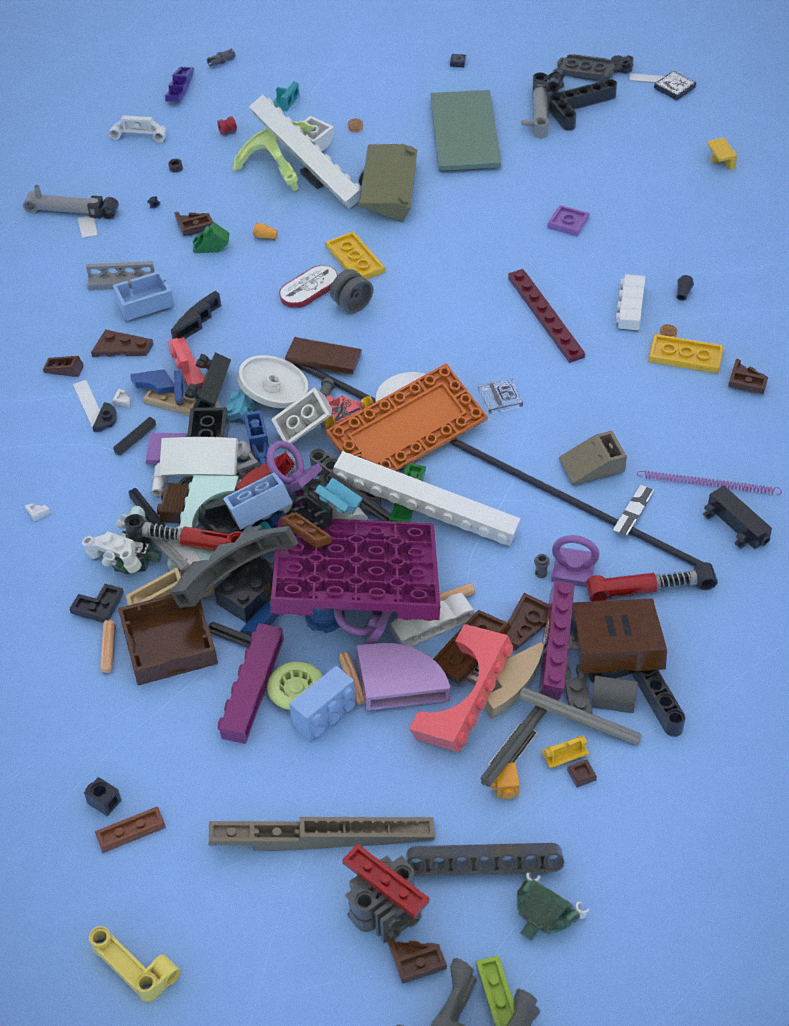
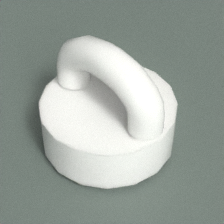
[237,441,253,460]

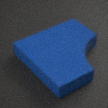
[130,369,174,394]

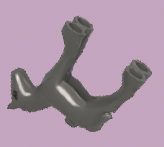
[397,958,541,1026]

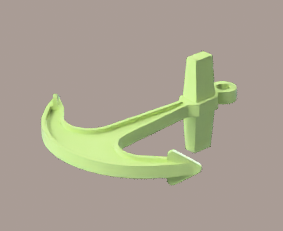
[233,121,314,191]

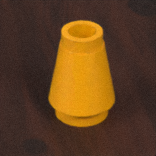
[253,222,278,240]

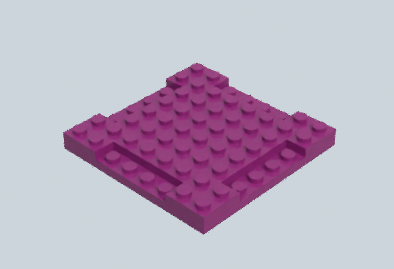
[271,516,441,621]

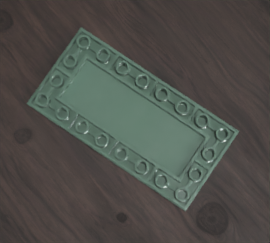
[431,90,501,172]

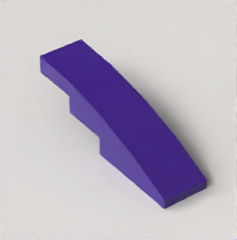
[165,66,194,102]

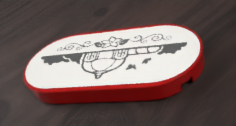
[279,265,338,307]

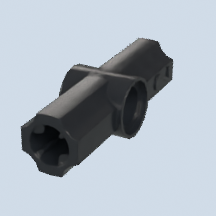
[547,68,565,94]

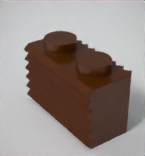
[157,482,189,523]

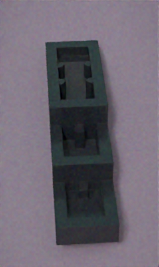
[171,290,221,339]

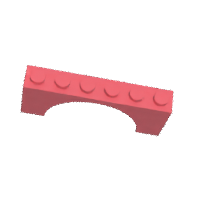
[409,624,513,753]

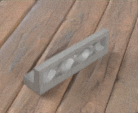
[86,261,155,290]

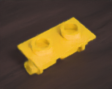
[541,735,590,769]

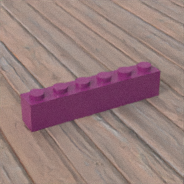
[539,580,575,701]
[217,623,284,744]

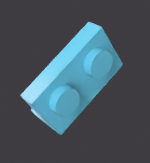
[226,389,257,424]
[315,478,363,515]

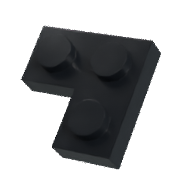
[70,584,124,622]

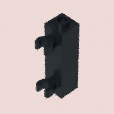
[185,352,231,408]
[703,486,772,549]

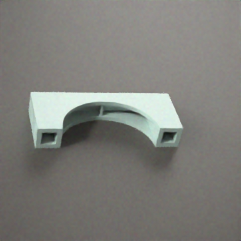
[167,475,240,570]

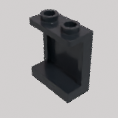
[198,500,258,534]

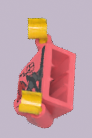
[320,395,373,429]

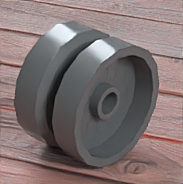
[330,269,373,313]

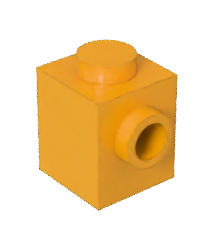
[491,762,520,799]

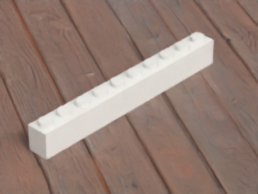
[249,95,361,209]
[333,451,521,547]

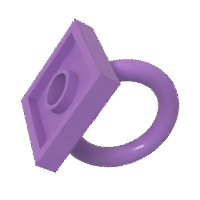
[267,441,322,494]
[551,535,599,587]
[334,609,392,645]

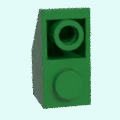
[193,222,229,253]

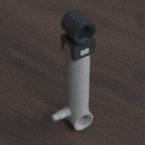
[521,72,549,138]
[23,185,119,219]

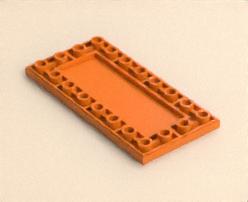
[325,363,488,472]

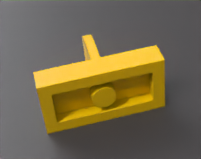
[707,138,737,170]

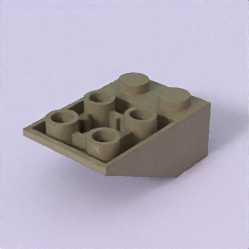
[559,431,627,485]

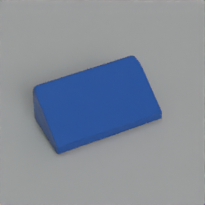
[240,603,279,636]

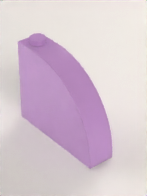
[357,643,450,711]

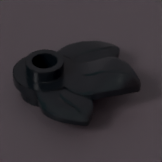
[611,55,634,73]

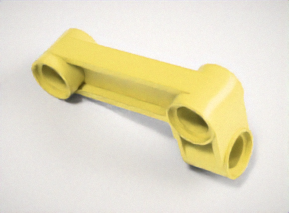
[89,926,181,1002]

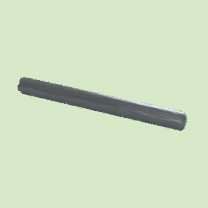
[481,705,547,787]

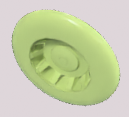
[267,661,323,710]

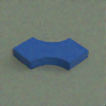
[174,370,184,405]

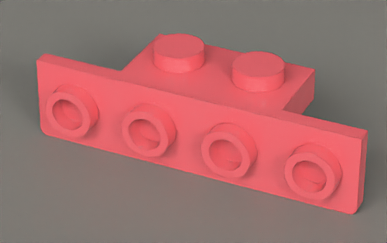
[167,337,204,387]

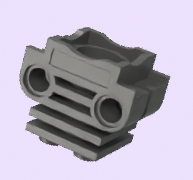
[345,856,421,943]

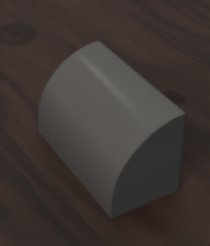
[592,676,638,713]

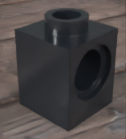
[84,777,122,816]

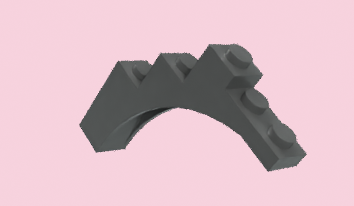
[170,526,298,608]

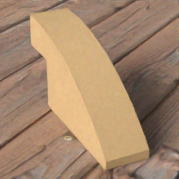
[126,567,216,605]
[484,642,544,719]

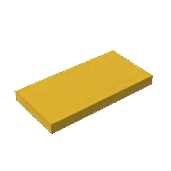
[325,231,386,279]
[648,334,724,374]

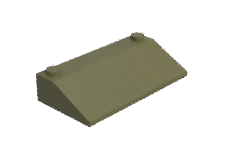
[358,144,418,222]

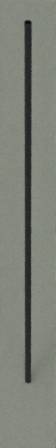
[292,363,703,566]

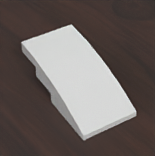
[159,437,238,477]

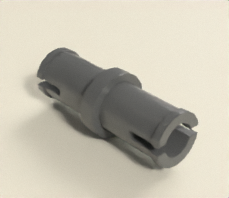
[207,48,235,67]

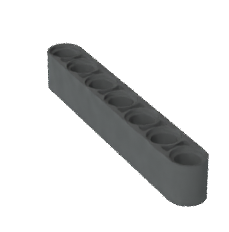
[406,843,564,875]

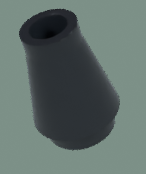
[676,275,694,301]

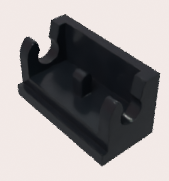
[293,492,333,529]

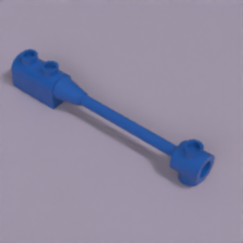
[243,410,285,528]

